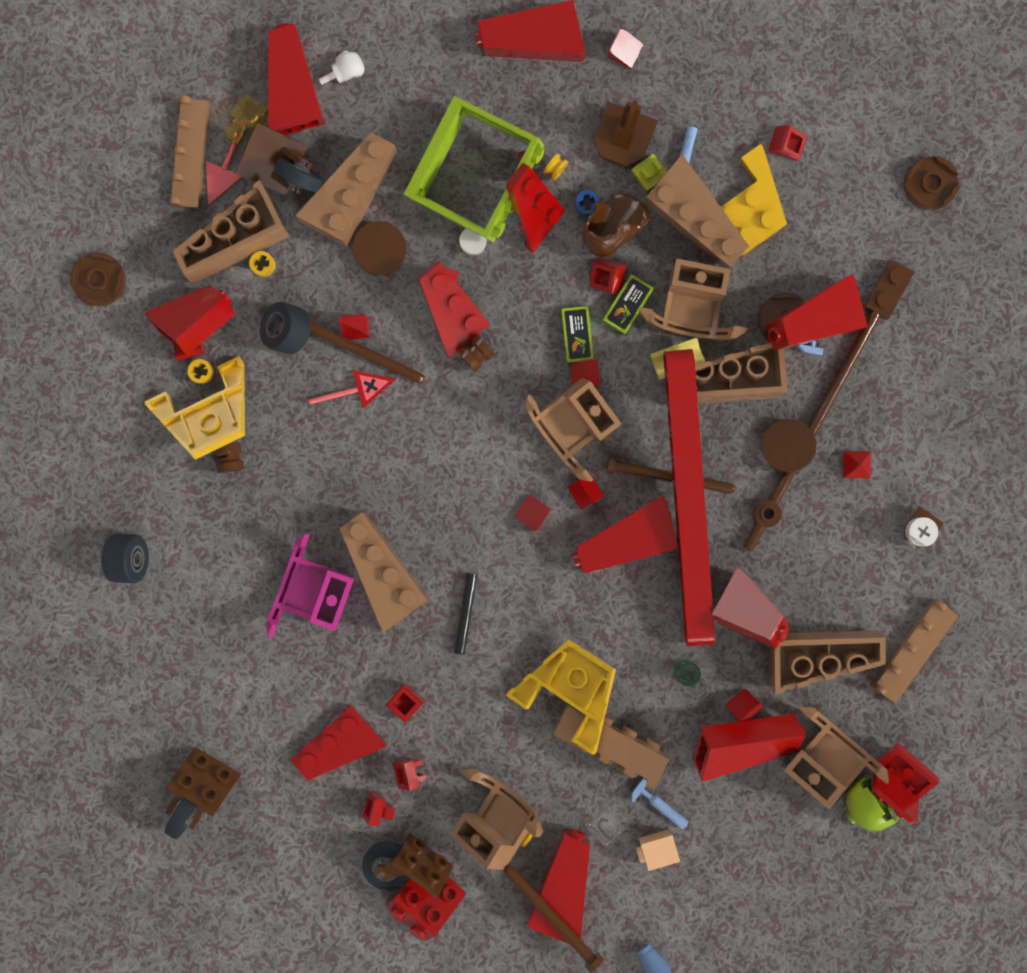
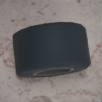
[259,302,311,354]
[101,534,149,583]

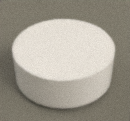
[459,229,487,255]

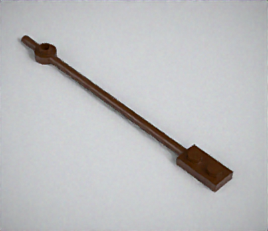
[743,259,915,552]

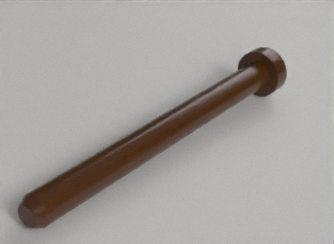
[309,317,425,384]
[606,455,735,494]
[504,864,604,972]

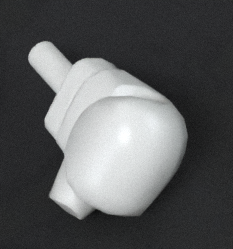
[319,51,364,85]

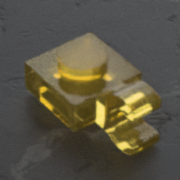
[224,93,268,145]

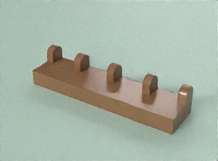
[169,95,210,210]
[871,599,958,704]

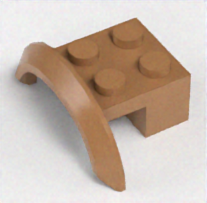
[639,259,748,340]
[525,378,621,481]
[784,707,889,809]
[450,769,543,870]

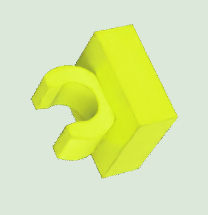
[631,154,667,193]

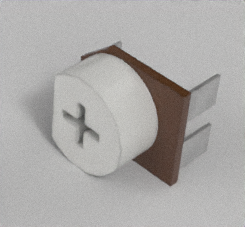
[903,506,944,548]

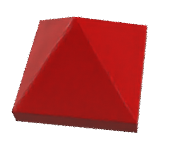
[843,451,871,479]

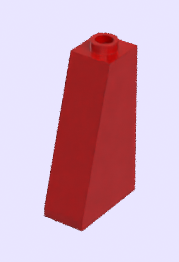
[474,0,585,62]
[268,23,325,136]
[766,274,868,351]
[572,496,679,574]
[693,713,805,782]
[527,828,590,945]

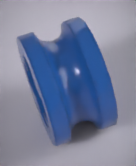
[575,190,599,217]

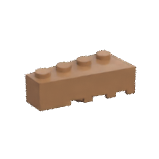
[295,132,398,247]
[645,154,749,269]
[173,180,290,284]
[695,343,788,404]
[340,512,429,633]
[769,630,886,695]
[553,703,669,790]

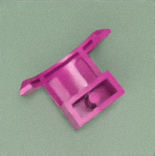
[265,534,355,638]

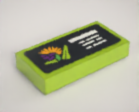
[602,274,654,335]
[561,306,594,363]

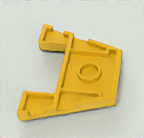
[721,144,787,257]
[144,356,245,460]
[506,639,616,755]

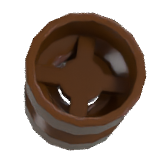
[458,335,496,373]
[214,442,244,474]

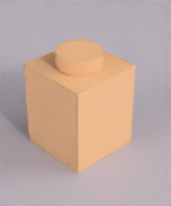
[636,829,680,871]

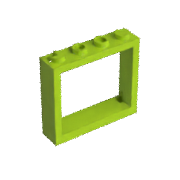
[404,96,544,243]

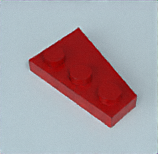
[506,163,565,253]
[417,261,490,359]
[290,705,387,781]

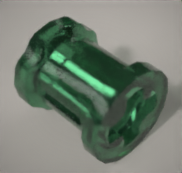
[673,659,701,687]

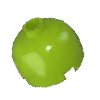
[845,774,899,831]

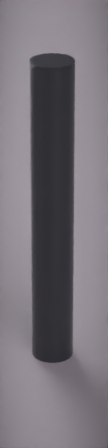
[454,573,478,655]

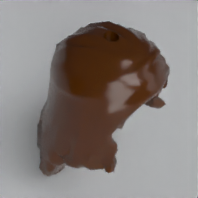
[582,194,651,258]

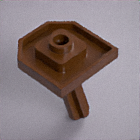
[593,101,658,168]

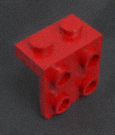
[872,742,939,825]
[385,877,465,941]

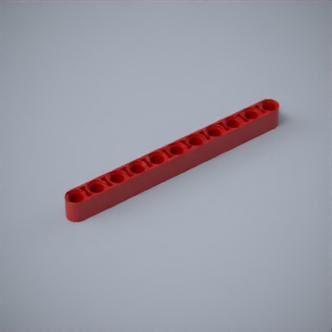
[663,349,715,647]

